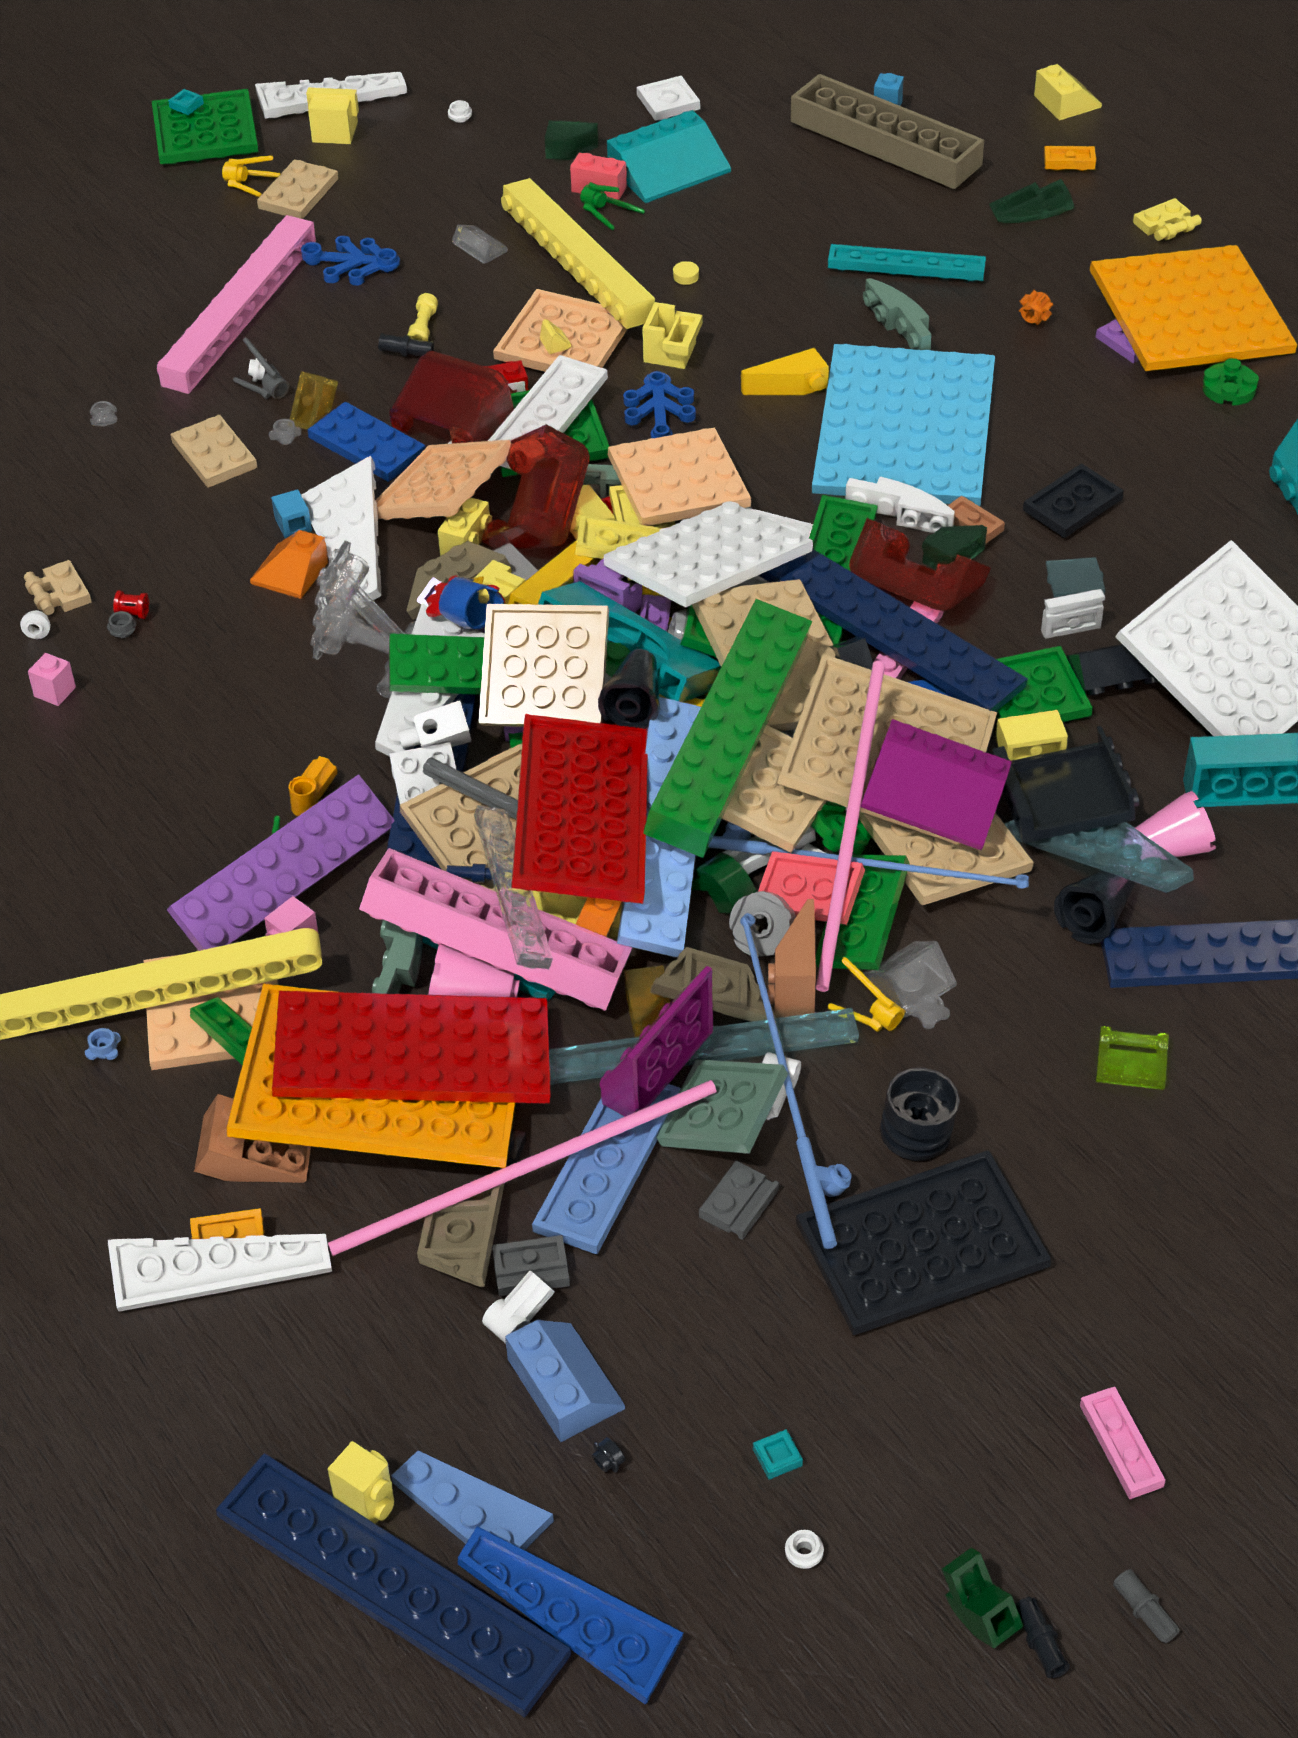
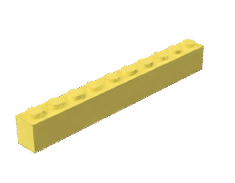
[501,178,655,329]

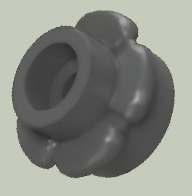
[107,611,136,638]

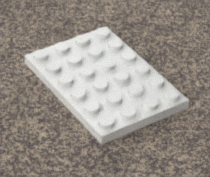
[604,501,813,607]

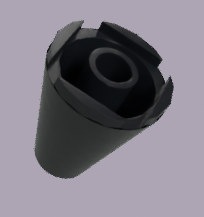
[598,649,660,729]
[1054,865,1135,944]

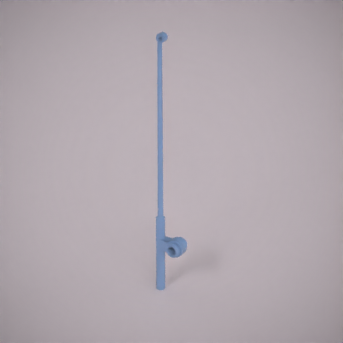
[709,821,1029,888]
[740,913,851,1249]

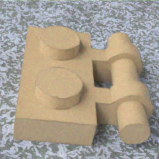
[24,560,92,615]

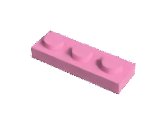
[1080,1386,1165,1499]

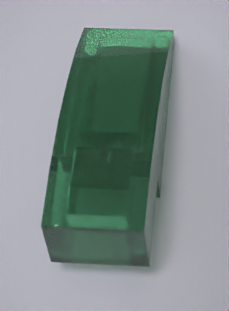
[989,179,1074,223]

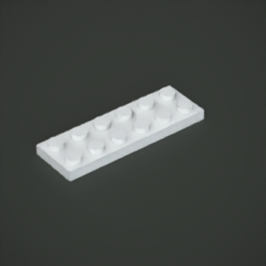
[488,355,608,475]

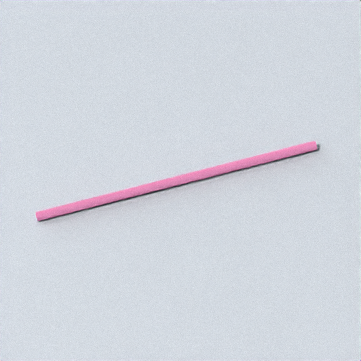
[815,661,885,992]
[327,1080,716,1256]

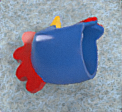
[426,575,505,629]

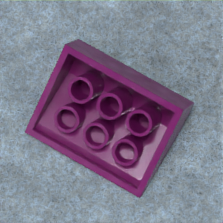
[861,719,1012,851]
[600,966,713,1116]

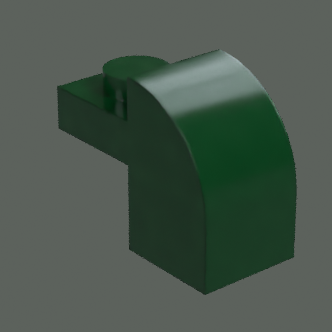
[691,852,757,914]
[942,1547,1023,1648]

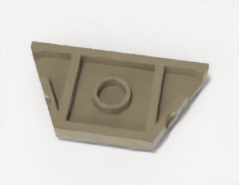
[407,541,511,620]
[650,947,776,1027]
[417,1184,504,1287]

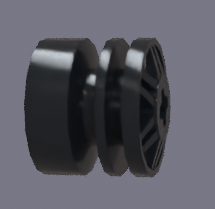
[879,1068,960,1161]

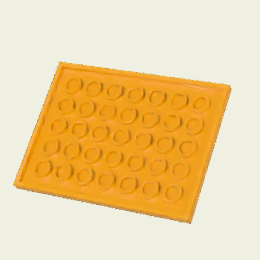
[227,984,515,1168]

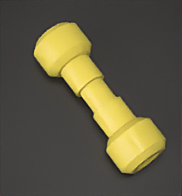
[407,293,438,341]

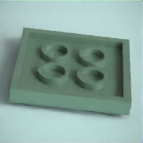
[656,1059,788,1153]

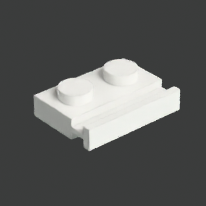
[1041,589,1105,639]

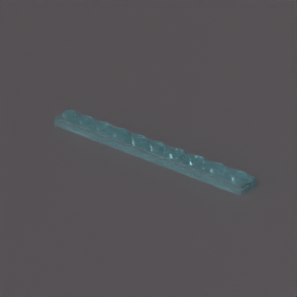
[549,1008,859,1085]

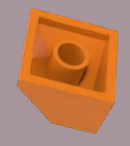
[250,530,328,599]

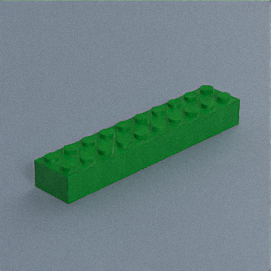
[643,599,812,858]

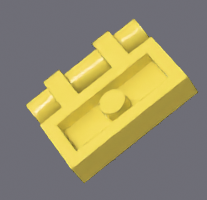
[1133,198,1202,241]

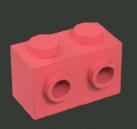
[570,152,627,200]

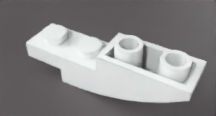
[845,477,955,537]

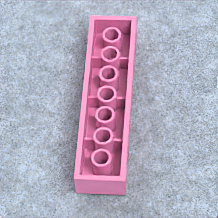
[359,848,632,1011]

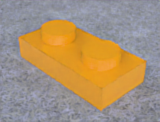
[1044,146,1096,171]
[190,1208,265,1239]

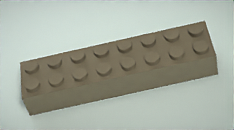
[791,74,984,189]

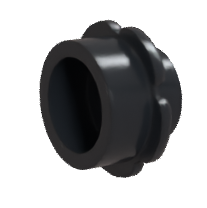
[591,1437,626,1473]

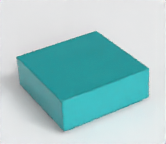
[168,89,204,115]
[753,1429,803,1480]

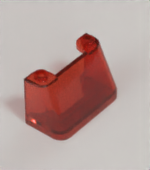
[389,351,514,443]
[481,424,590,549]
[849,518,991,612]

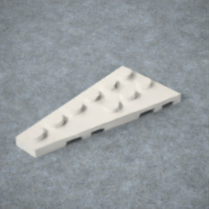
[301,456,382,610]

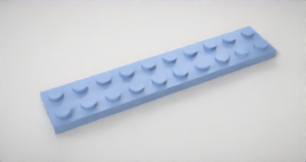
[617,697,701,957]

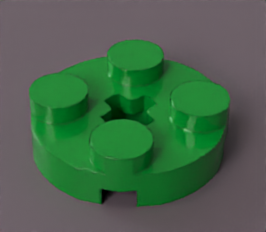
[1203,358,1259,405]
[811,801,872,855]

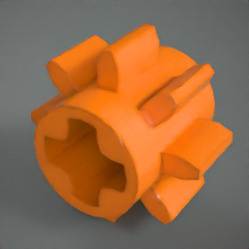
[1019,290,1053,325]

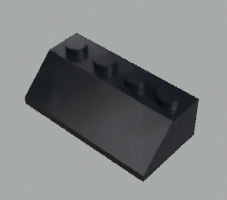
[1066,644,1159,695]

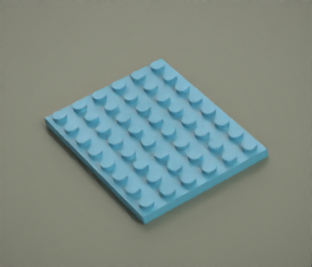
[812,344,995,506]

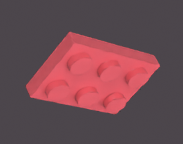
[758,851,865,925]

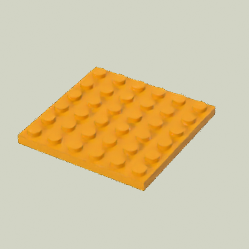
[1089,245,1298,371]

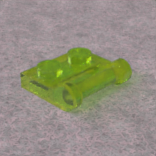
[1096,1026,1169,1090]

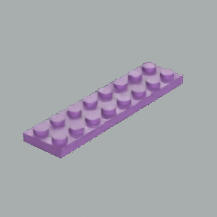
[167,774,395,951]

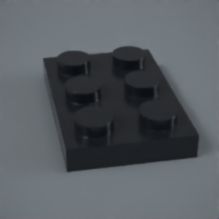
[1023,463,1124,538]

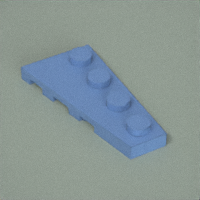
[391,1451,554,1550]

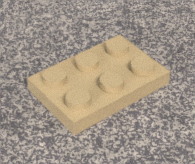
[257,159,338,219]
[170,415,258,488]

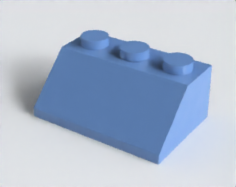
[505,1320,625,1443]

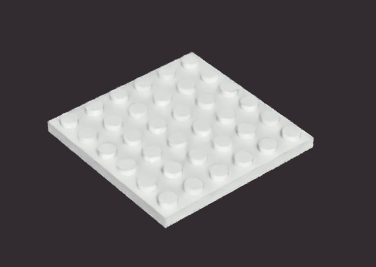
[1115,540,1298,736]

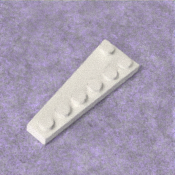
[255,72,407,119]
[108,1234,332,1312]

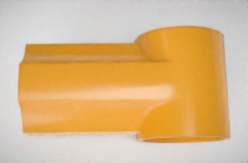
[289,756,337,816]

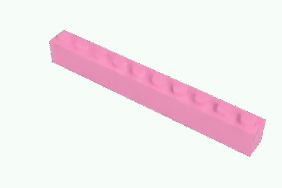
[157,215,316,394]

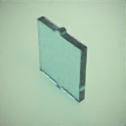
[1046,557,1105,598]

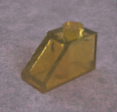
[288,371,338,429]
[624,965,669,1042]

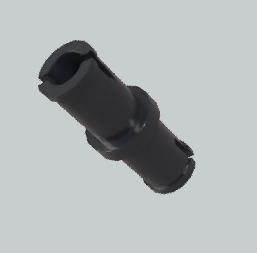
[378,333,434,359]
[1015,1597,1070,1678]

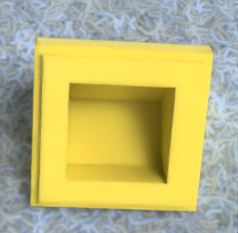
[540,319,571,354]

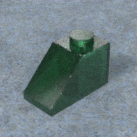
[545,120,599,160]
[922,525,987,578]

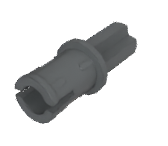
[1113,1569,1179,1643]

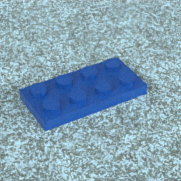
[307,402,426,482]

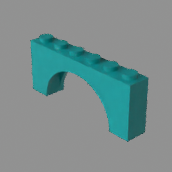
[538,581,721,702]

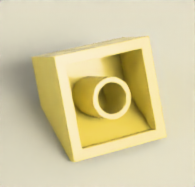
[1034,64,1102,121]

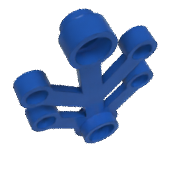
[301,236,400,285]
[623,371,696,438]

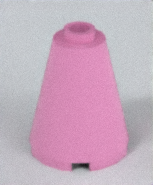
[1122,791,1216,864]
[428,944,520,997]

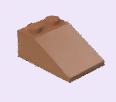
[768,899,816,1018]

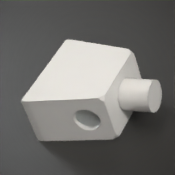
[398,701,472,749]

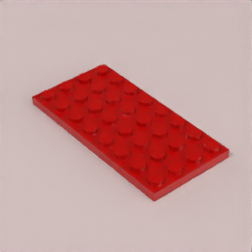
[511,714,648,904]
[272,991,550,1103]

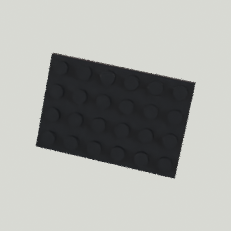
[796,1150,1051,1336]

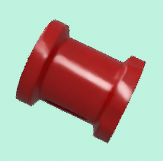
[113,590,149,619]

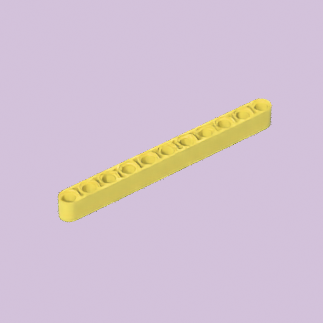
[0,928,322,1040]

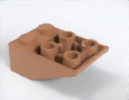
[194,1094,311,1183]

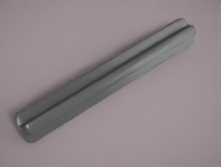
[423,757,518,819]

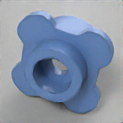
[85,1028,121,1060]

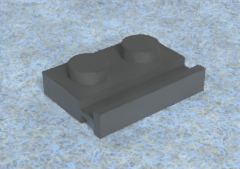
[699,1161,779,1240]
[492,1235,570,1296]

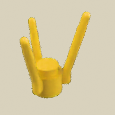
[222,155,281,197]
[828,957,905,1032]

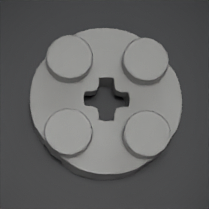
[729,891,796,957]

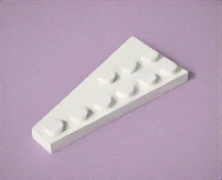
[375,603,485,756]

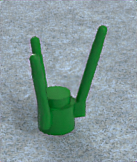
[580,182,645,230]

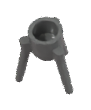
[233,337,290,399]

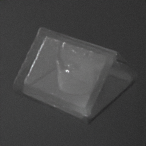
[864,941,957,1017]

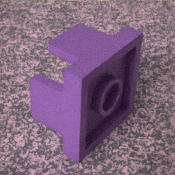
[573,558,642,613]

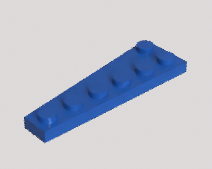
[458,1526,683,1705]

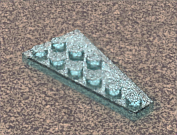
[1005,820,1194,893]

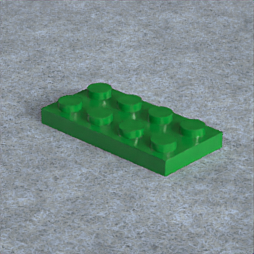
[815,854,910,970]

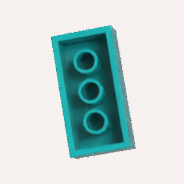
[1183,733,1298,807]

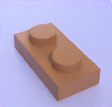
[948,496,1005,544]

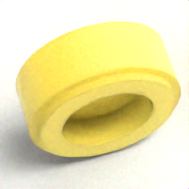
[673,261,699,285]

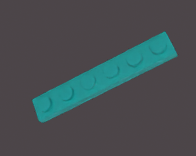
[828,244,986,281]

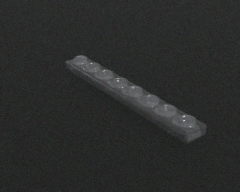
[474,805,553,970]

